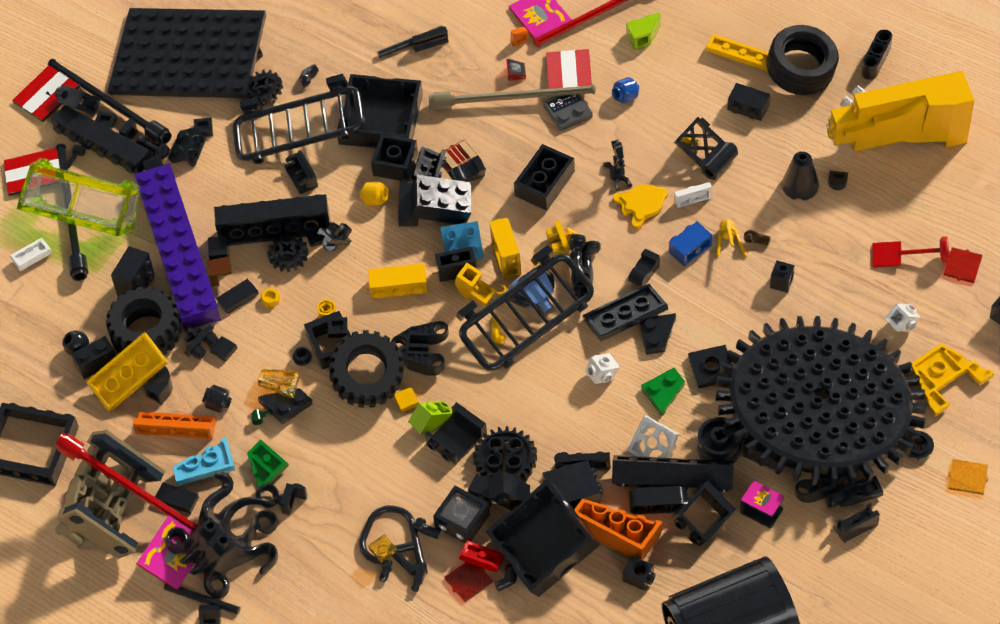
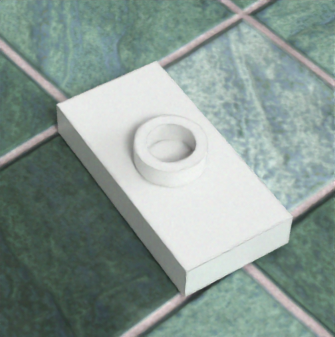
[674,182,712,208]
[10,238,52,271]

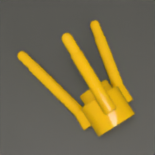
[716,220,747,258]

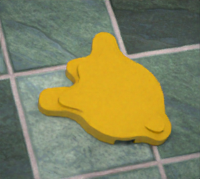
[613,184,668,229]

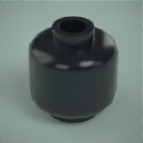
[202,385,232,413]

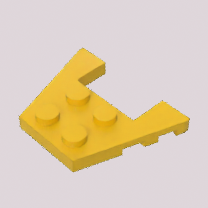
[911,343,994,417]

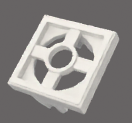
[627,415,680,458]

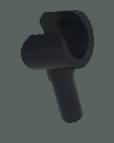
[67,145,86,168]

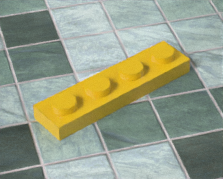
[706,34,768,72]

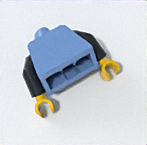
[496,264,555,313]

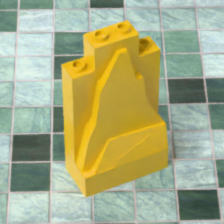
[827,70,975,152]

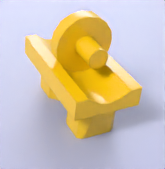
[546,220,578,256]

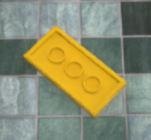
[86,332,169,412]

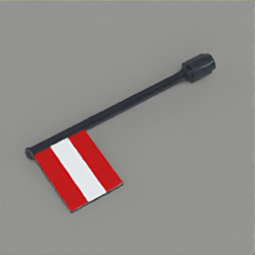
[12,59,172,145]
[4,143,89,281]

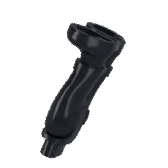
[568,234,601,299]

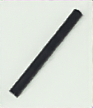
[377,25,443,58]
[164,584,241,615]

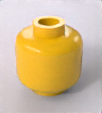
[359,182,388,206]

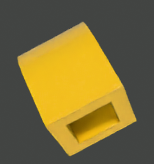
[455,263,496,307]

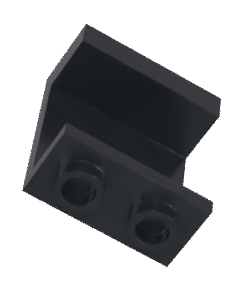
[425,402,487,465]

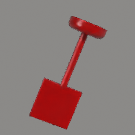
[872,236,950,268]

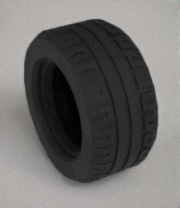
[766,25,839,95]

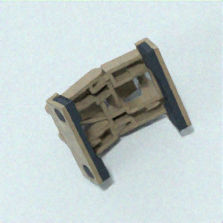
[55,430,165,559]

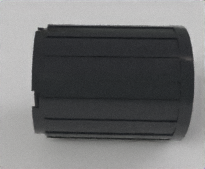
[661,556,800,624]

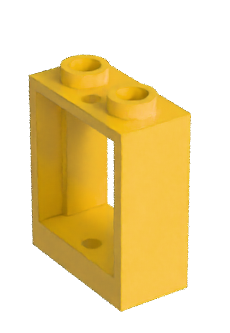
[489,217,521,279]

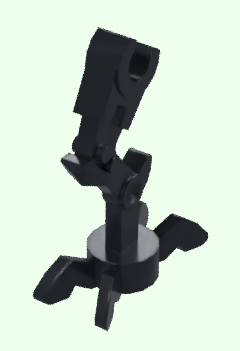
[603,139,632,191]

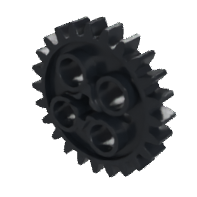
[473,426,537,480]

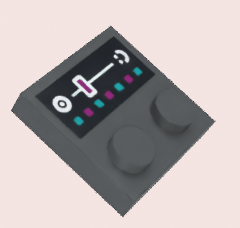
[543,94,593,131]

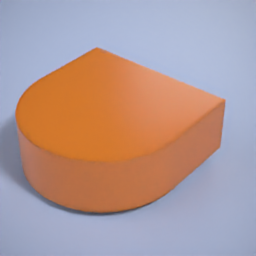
[510,27,529,46]

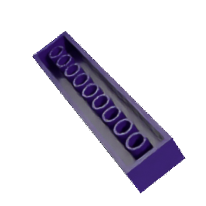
[134,164,221,331]

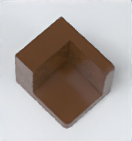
[207,257,232,287]

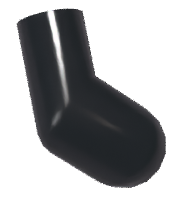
[298,64,319,86]
[414,517,441,539]
[495,564,518,592]

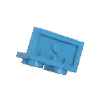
[440,221,484,260]

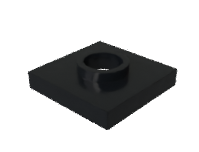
[688,344,733,388]

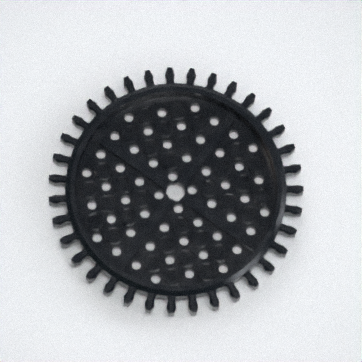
[715,316,927,486]

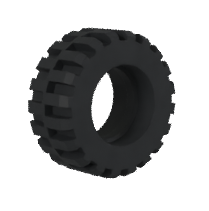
[106,287,182,355]
[329,330,404,408]

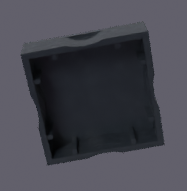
[337,74,423,148]
[486,479,601,597]

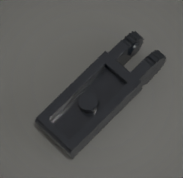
[554,451,611,470]

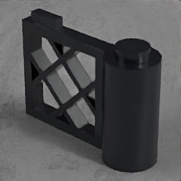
[674,117,738,180]

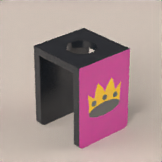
[740,481,784,528]

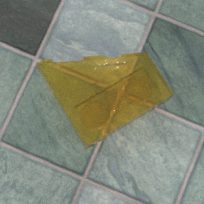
[258,369,300,398]

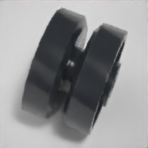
[697,417,741,463]

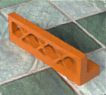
[133,411,216,439]

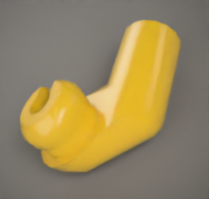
[491,316,505,345]

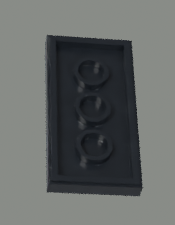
[582,284,668,342]

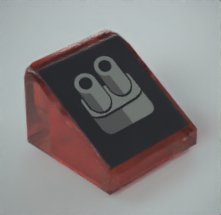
[506,59,526,81]

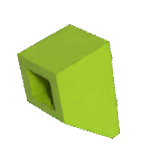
[626,12,661,50]
[408,401,452,434]

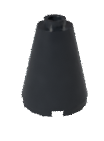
[782,151,819,200]

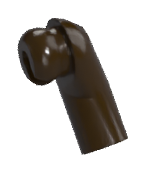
[744,230,771,245]

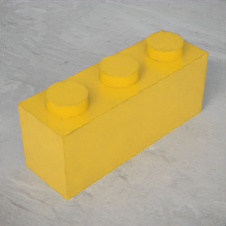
[368,263,428,299]

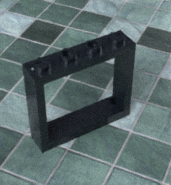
[0,403,79,486]

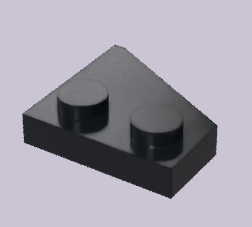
[639,313,676,355]
[258,388,312,424]

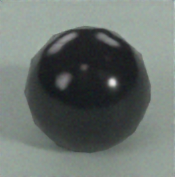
[62,330,89,356]

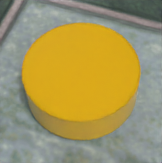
[261,288,280,308]

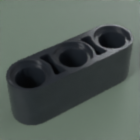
[862,29,893,79]
[398,180,418,227]
[629,486,688,514]

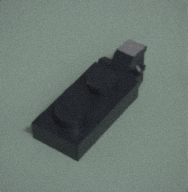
[825,476,883,508]

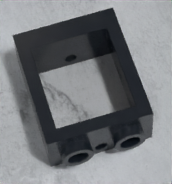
[304,311,357,370]
[671,481,736,546]

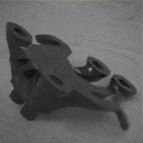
[165,472,280,599]

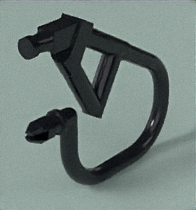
[359,505,428,592]

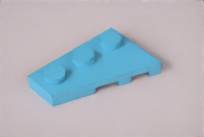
[173,437,235,486]

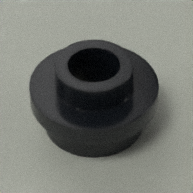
[292,347,312,366]

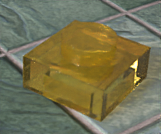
[368,534,397,562]

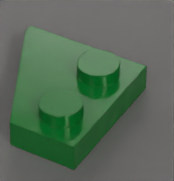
[641,367,685,416]
[247,439,289,493]

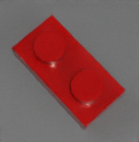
[459,540,504,573]

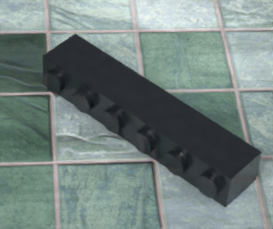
[51,104,151,174]
[612,455,734,492]

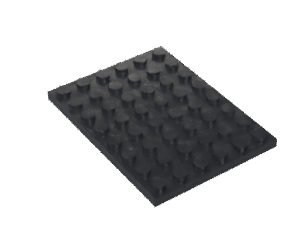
[107,8,266,98]

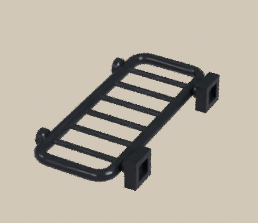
[233,73,364,164]
[456,245,594,371]

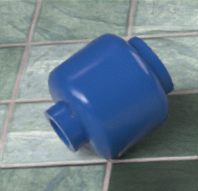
[612,77,639,103]

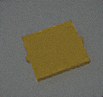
[948,459,988,495]

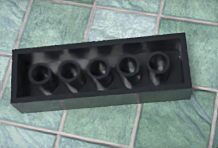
[214,194,331,246]

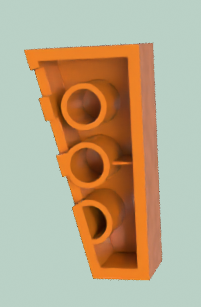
[574,499,663,560]

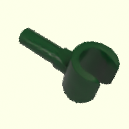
[252,410,272,425]

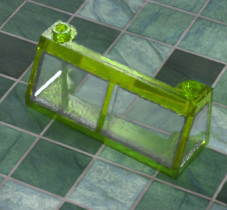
[17,158,140,236]

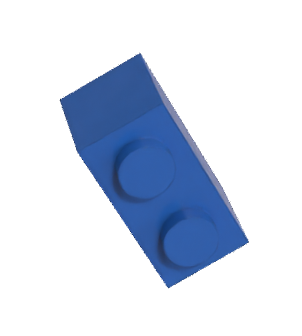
[669,221,712,266]

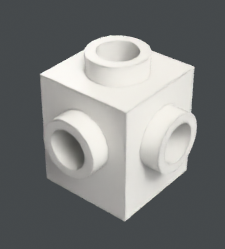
[885,304,920,332]
[585,353,620,384]

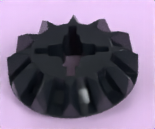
[903,431,934,460]

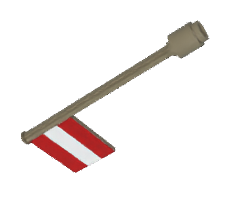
[429,49,596,111]

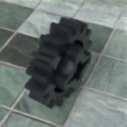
[247,70,284,106]
[267,234,309,272]

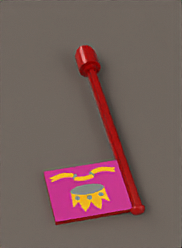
[509,0,628,47]
[54,433,198,590]

